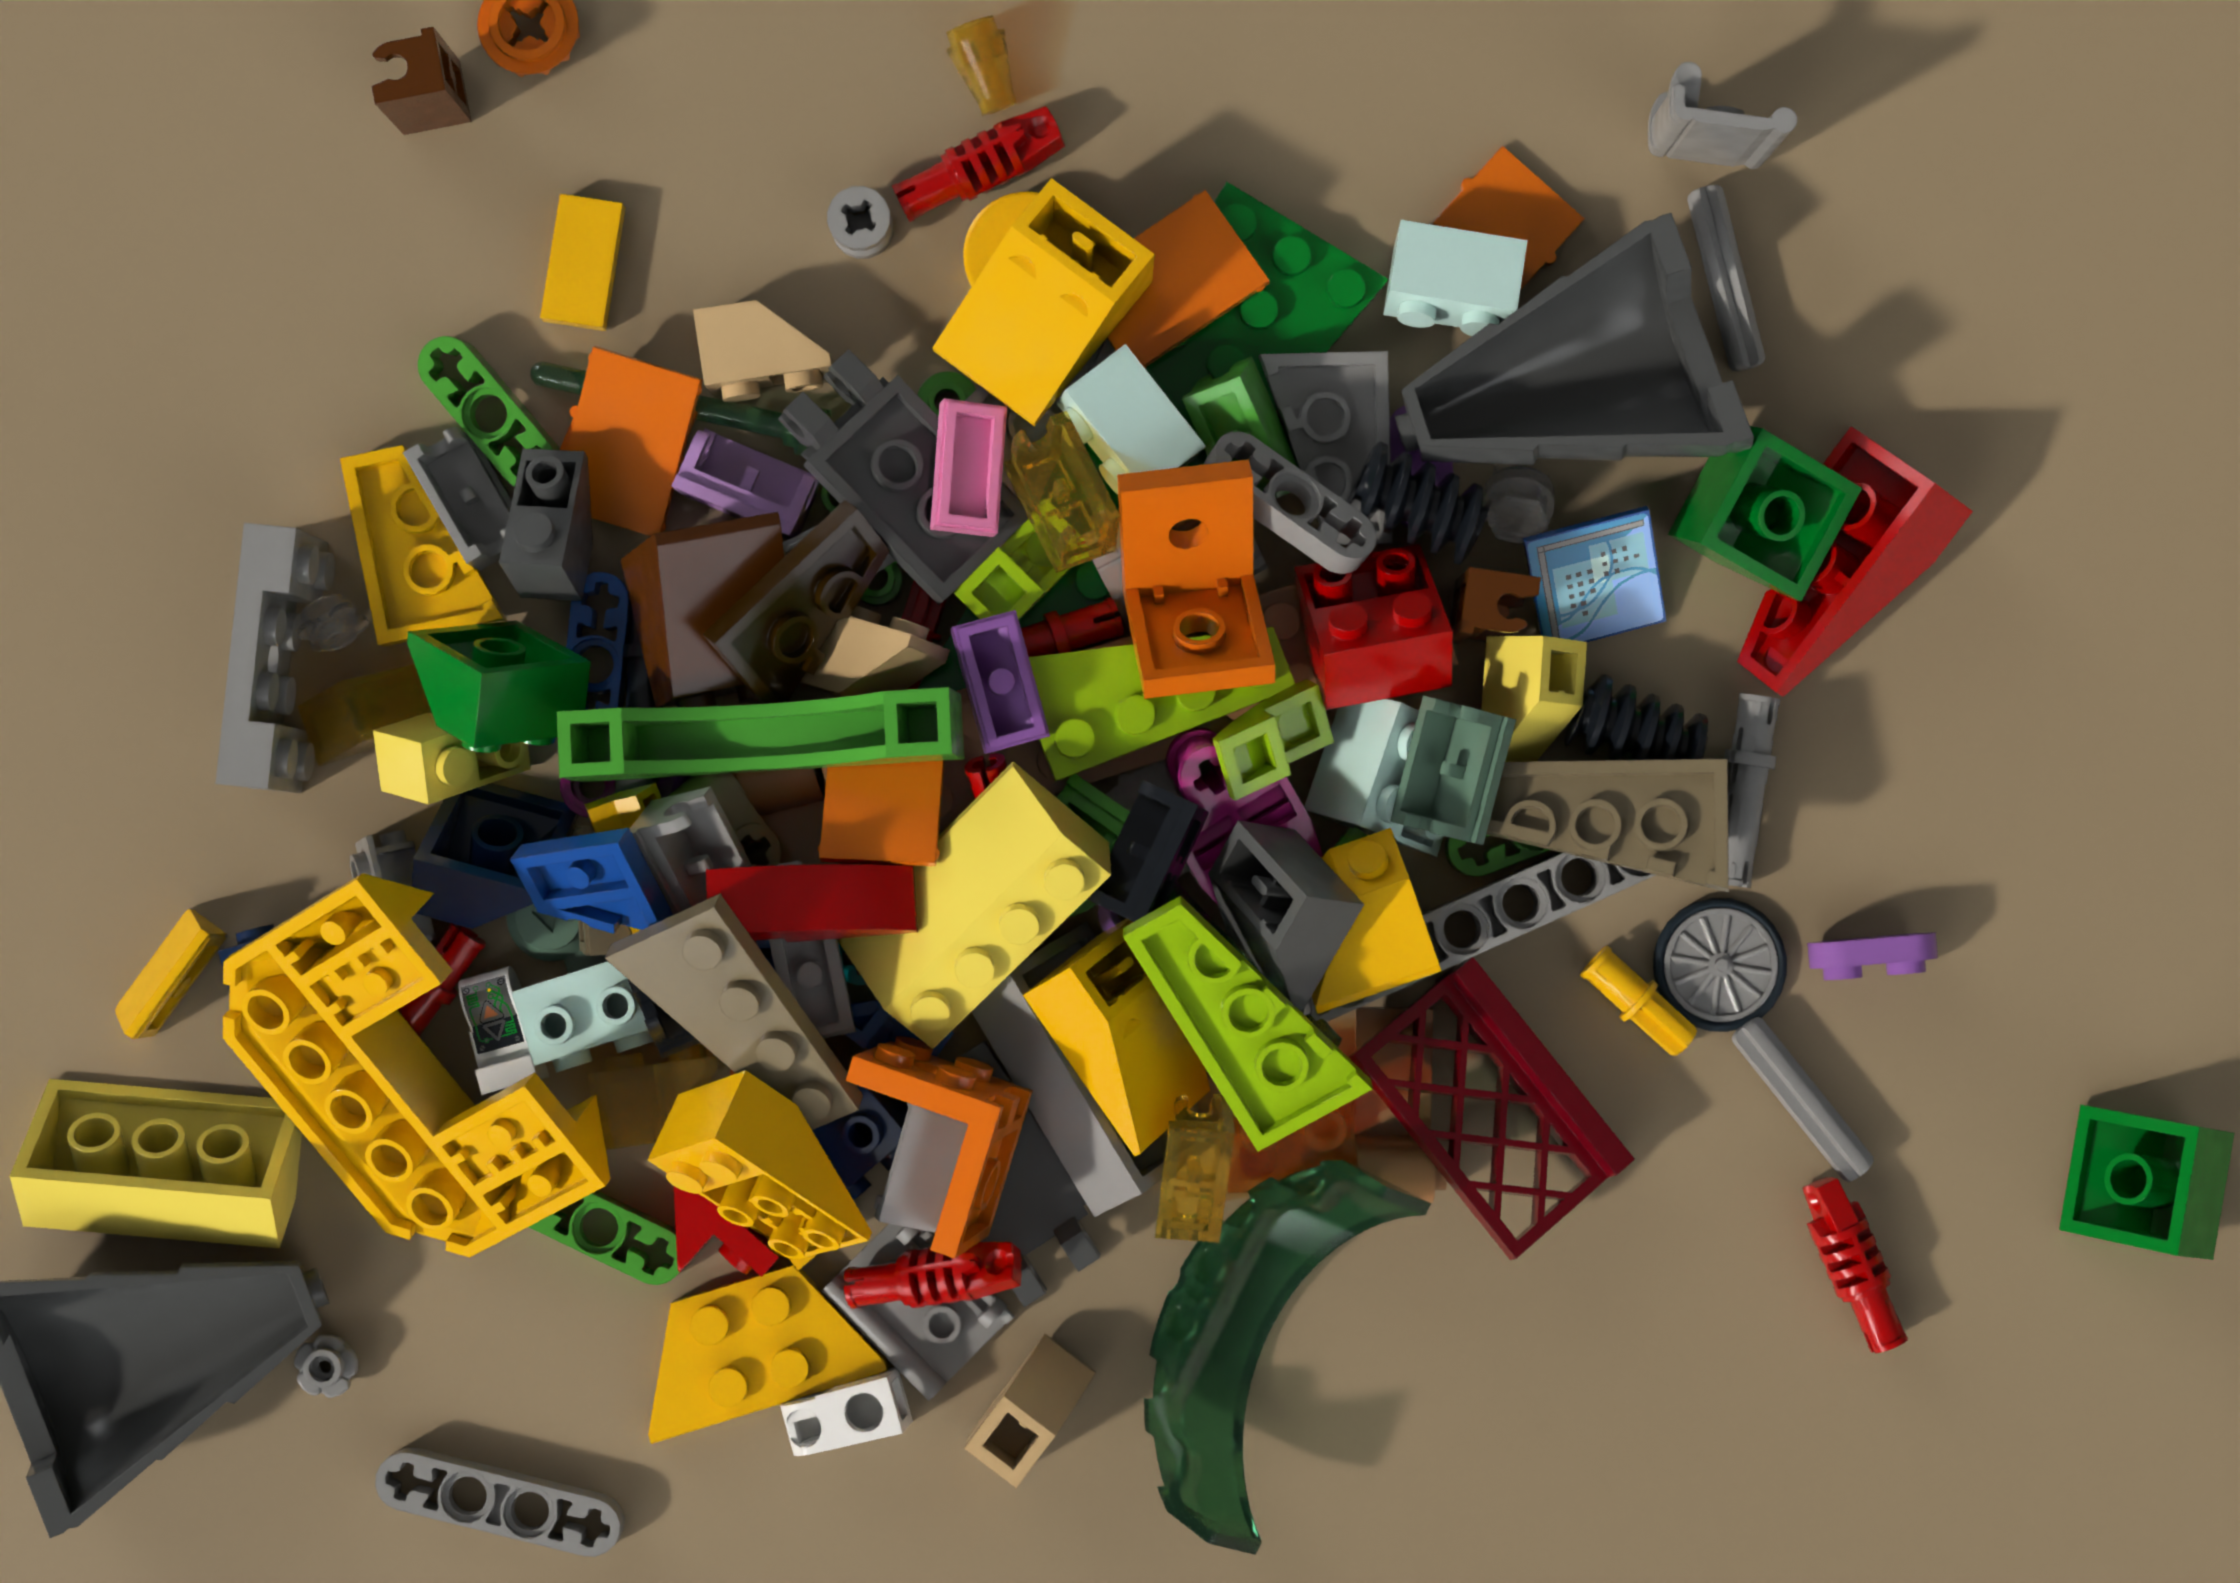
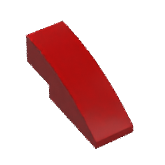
[706,864,918,942]

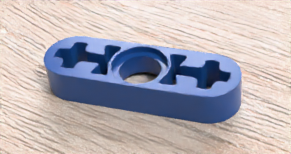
[566,572,632,710]

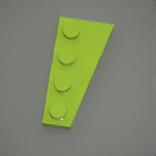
[1029,627,1295,782]
[1123,896,1373,1152]

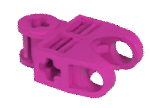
[1166,728,1323,905]

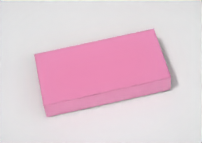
[930,398,1007,537]

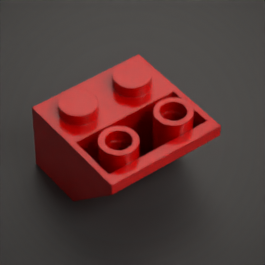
[1294,544,1453,710]

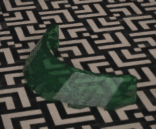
[1144,1160,1431,1555]

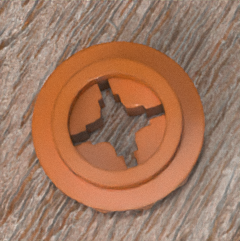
[477,0,580,77]

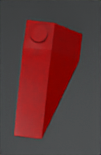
[1737,426,1973,697]

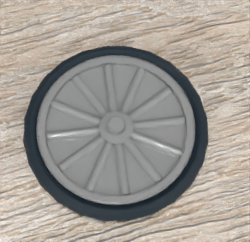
[1653,898,1787,1032]

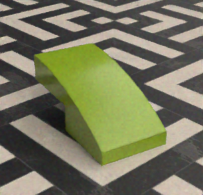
[954,502,1088,620]
[1213,679,1334,801]

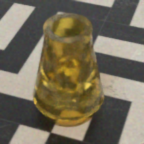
[945,15,1018,116]

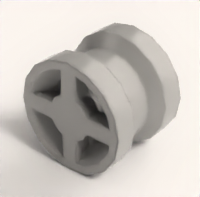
[827,186,894,259]

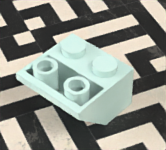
[1304,699,1444,857]

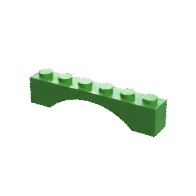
[557,687,964,782]

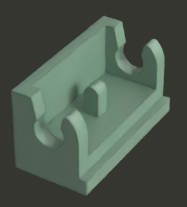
[1390,695,1516,845]

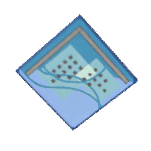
[1522,506,1667,642]

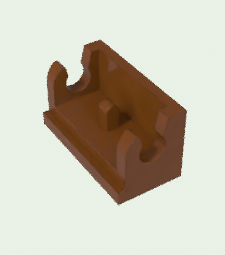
[372,27,472,135]
[1450,567,1541,644]

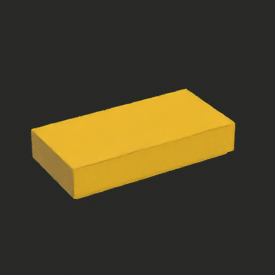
[540,194,626,331]

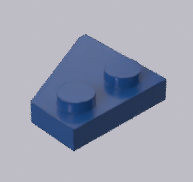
[510,828,673,934]

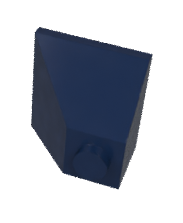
[412,783,578,929]

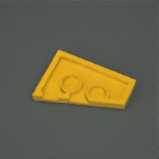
[340,445,508,647]

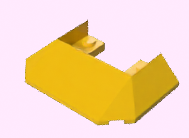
[223,873,611,1258]

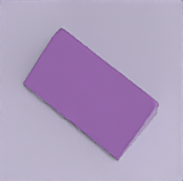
[950,610,1050,754]

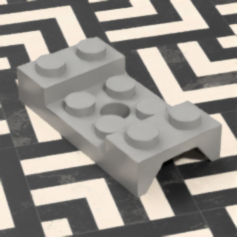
[215,523,335,794]

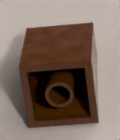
[620,512,784,708]

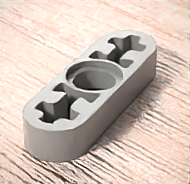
[1204,432,1377,574]

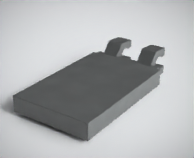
[778,349,1032,605]
[952,1041,1101,1307]

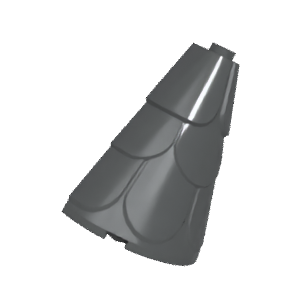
[1395,213,1754,465]
[0,1260,330,1538]

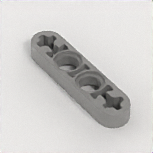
[375,1447,625,1557]

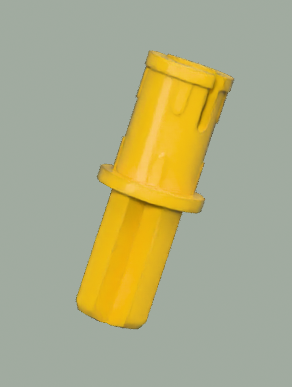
[1580,945,1697,1056]

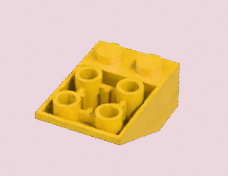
[932,178,1155,427]
[1023,918,1210,1157]
[648,1070,872,1260]

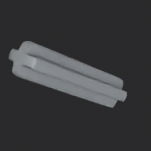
[1687,185,1765,371]
[1731,1017,1874,1182]

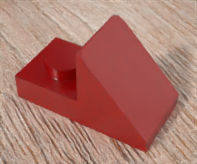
[674,1186,781,1277]

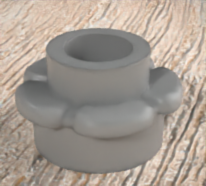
[294,1334,358,1398]

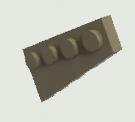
[1486,759,1729,892]
[605,894,863,1130]

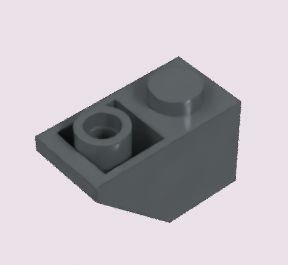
[499,449,593,601]

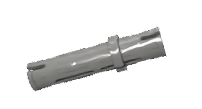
[1724,693,1781,888]

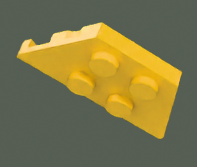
[648,1264,889,1444]

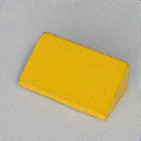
[115,909,227,1039]

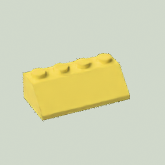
[838,761,1111,1049]
[9,1079,302,1248]

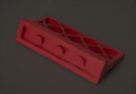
[1348,957,1635,1260]

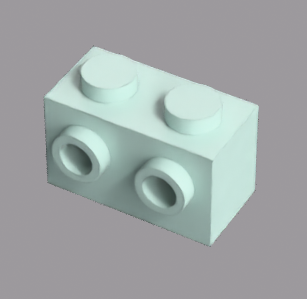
[1383,220,1528,336]
[1057,344,1206,494]
[511,961,654,1073]

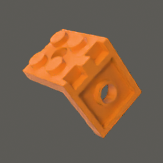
[1117,459,1275,699]
[845,1036,1033,1259]

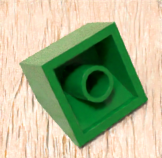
[1667,426,1862,602]
[407,620,591,753]
[2059,1104,2235,1260]

